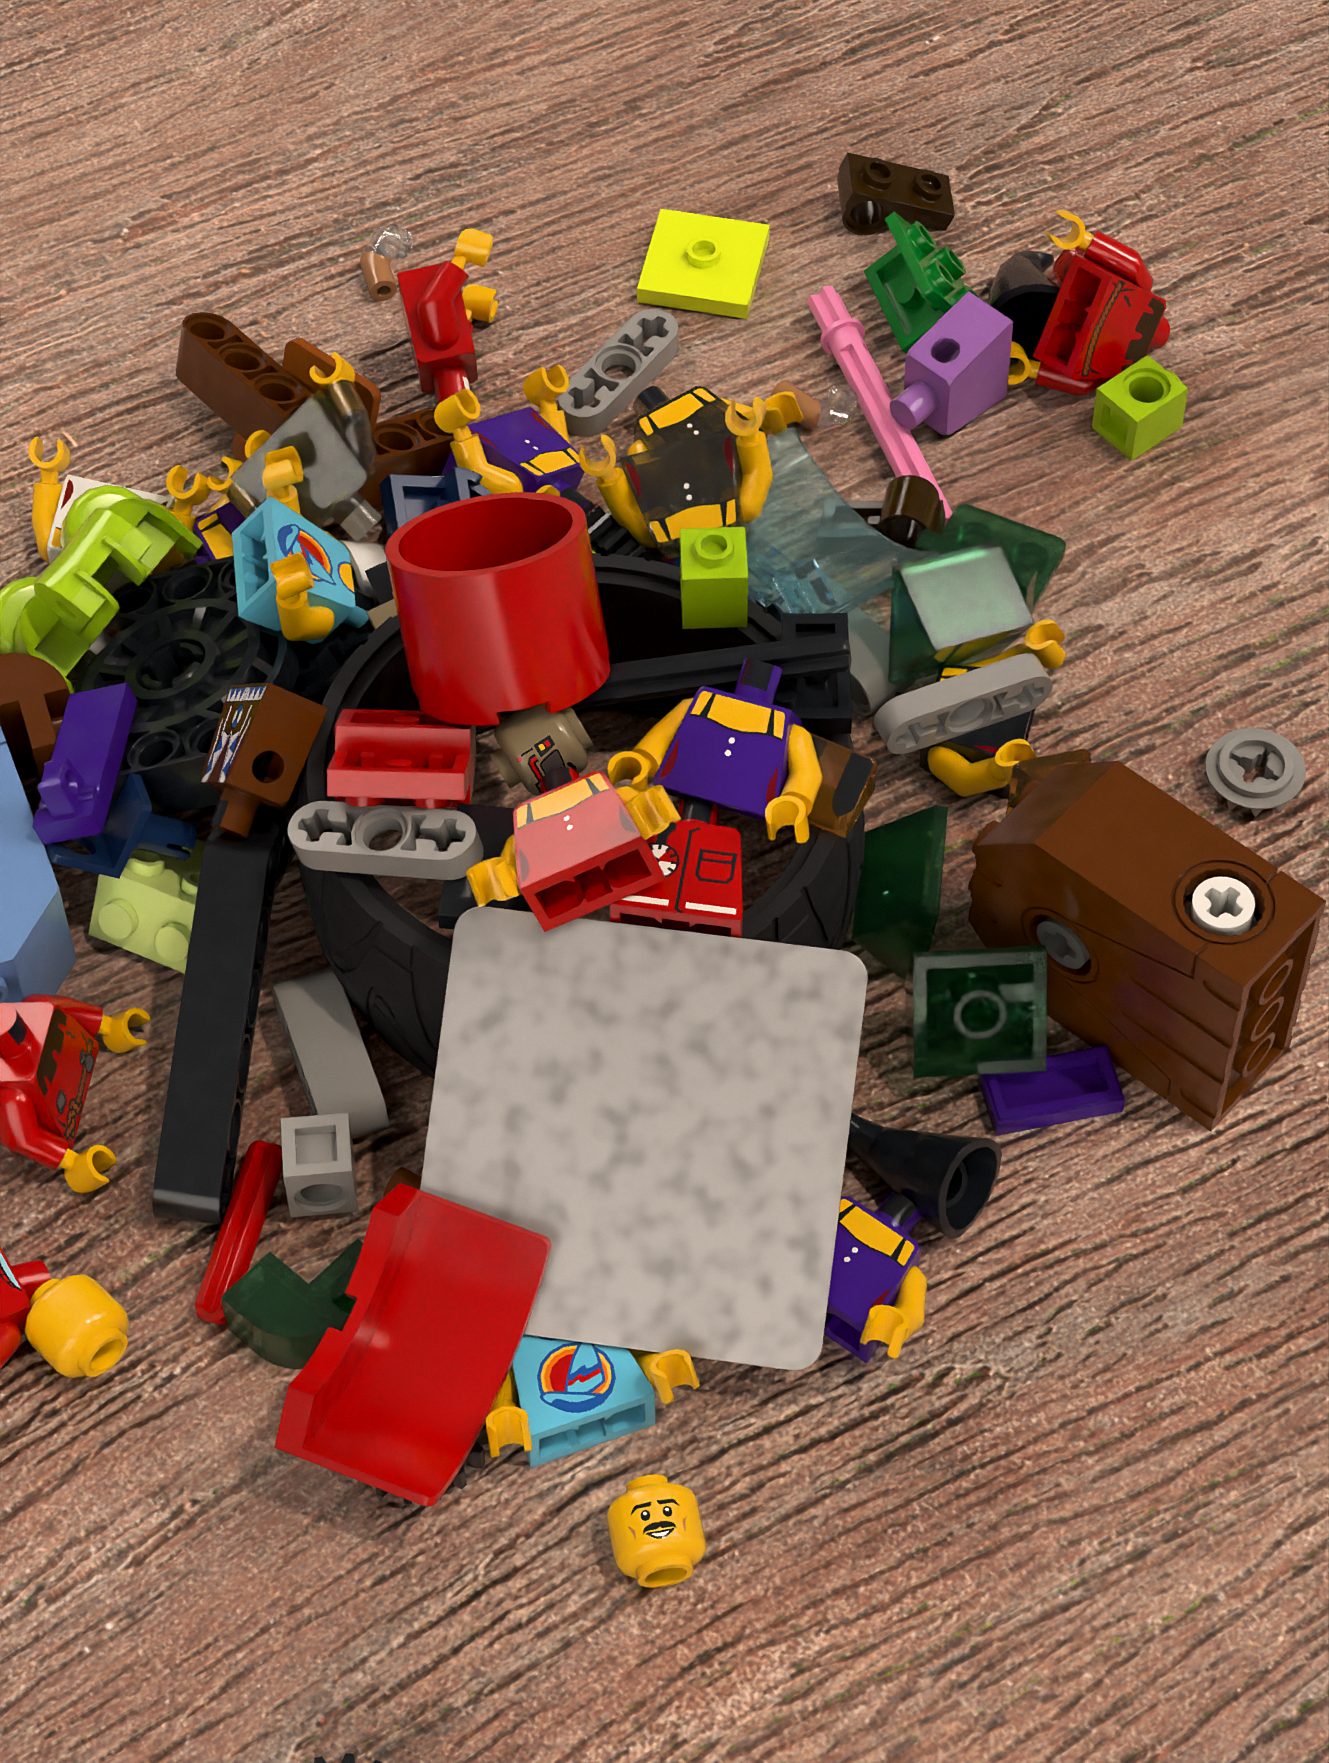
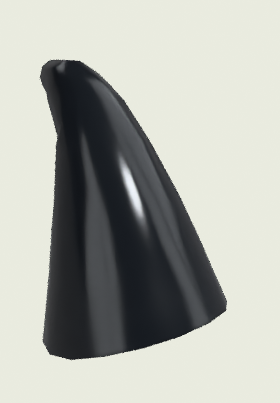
[987,251,1061,362]
[847,1113,1002,1239]

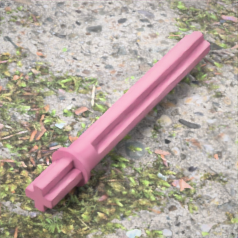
[807,286,952,525]

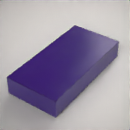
[978,1045,1125,1136]

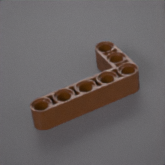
[176,312,455,516]

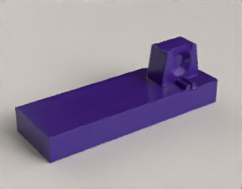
[32,683,137,845]

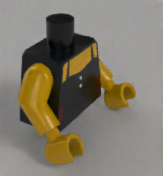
[895,619,1066,800]

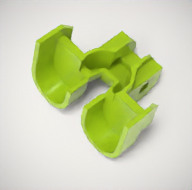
[0,485,203,694]

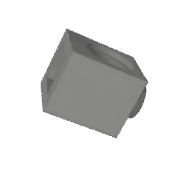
[281,1112,358,1217]

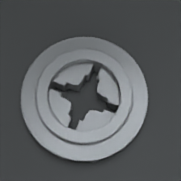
[1204,728,1306,817]

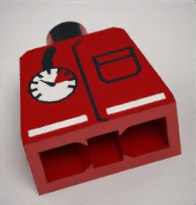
[610,797,743,938]

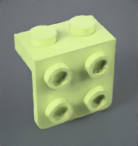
[89,839,205,974]

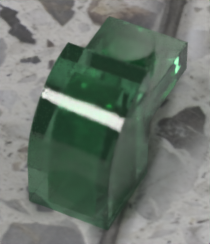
[220,1238,363,1369]

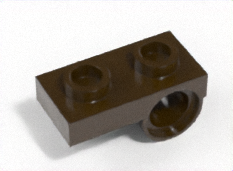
[837,152,955,235]
[816,475,946,559]

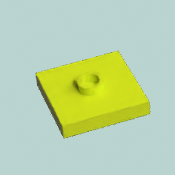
[637,209,770,319]

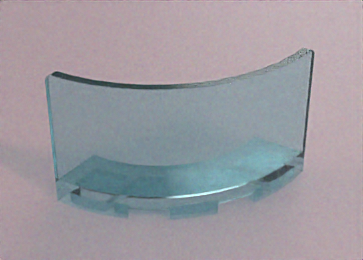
[673,428,941,613]

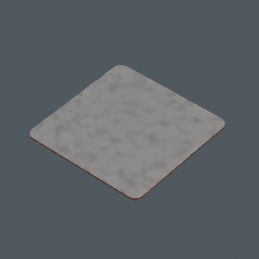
[420,906,868,1370]

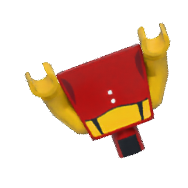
[466,767,681,932]

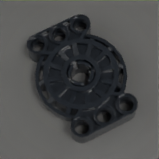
[73,555,299,826]

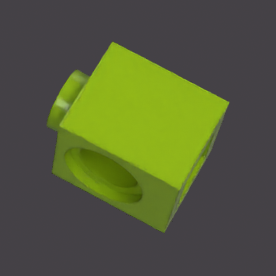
[1091,355,1188,461]
[680,527,748,629]

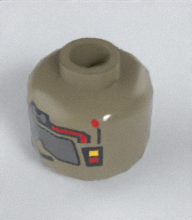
[489,703,593,796]

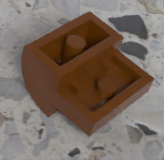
[0,653,70,783]

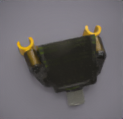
[206,352,382,542]

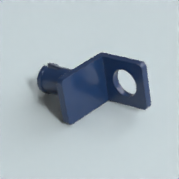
[45,773,197,879]

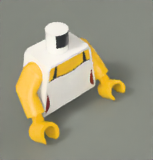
[28,437,211,594]

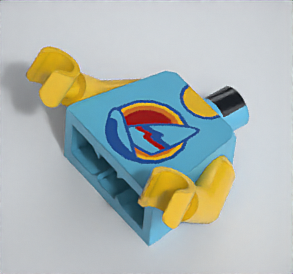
[232,446,374,644]
[485,1334,700,1468]

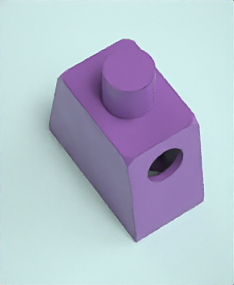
[889,292,1013,435]

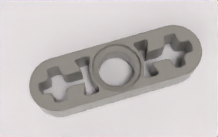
[558,309,679,436]
[874,653,1053,754]
[287,801,484,880]

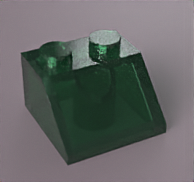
[905,945,1047,1078]

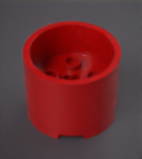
[385,492,611,726]

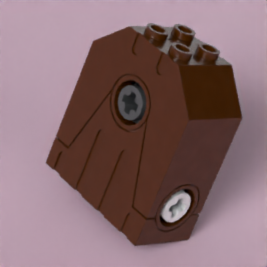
[968,761,1326,1132]

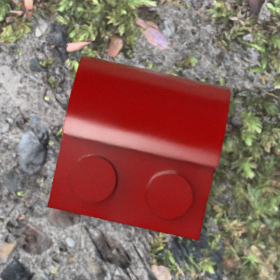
[327,709,476,809]

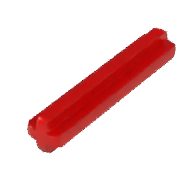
[194,1140,283,1325]

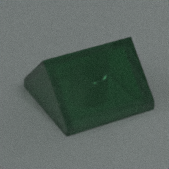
[888,541,1035,686]
[852,805,948,985]

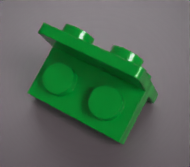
[864,211,979,354]

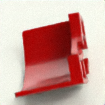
[274,1183,551,1507]

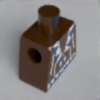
[201,683,328,838]

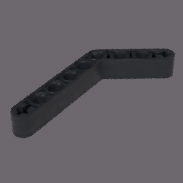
[152,773,301,1224]

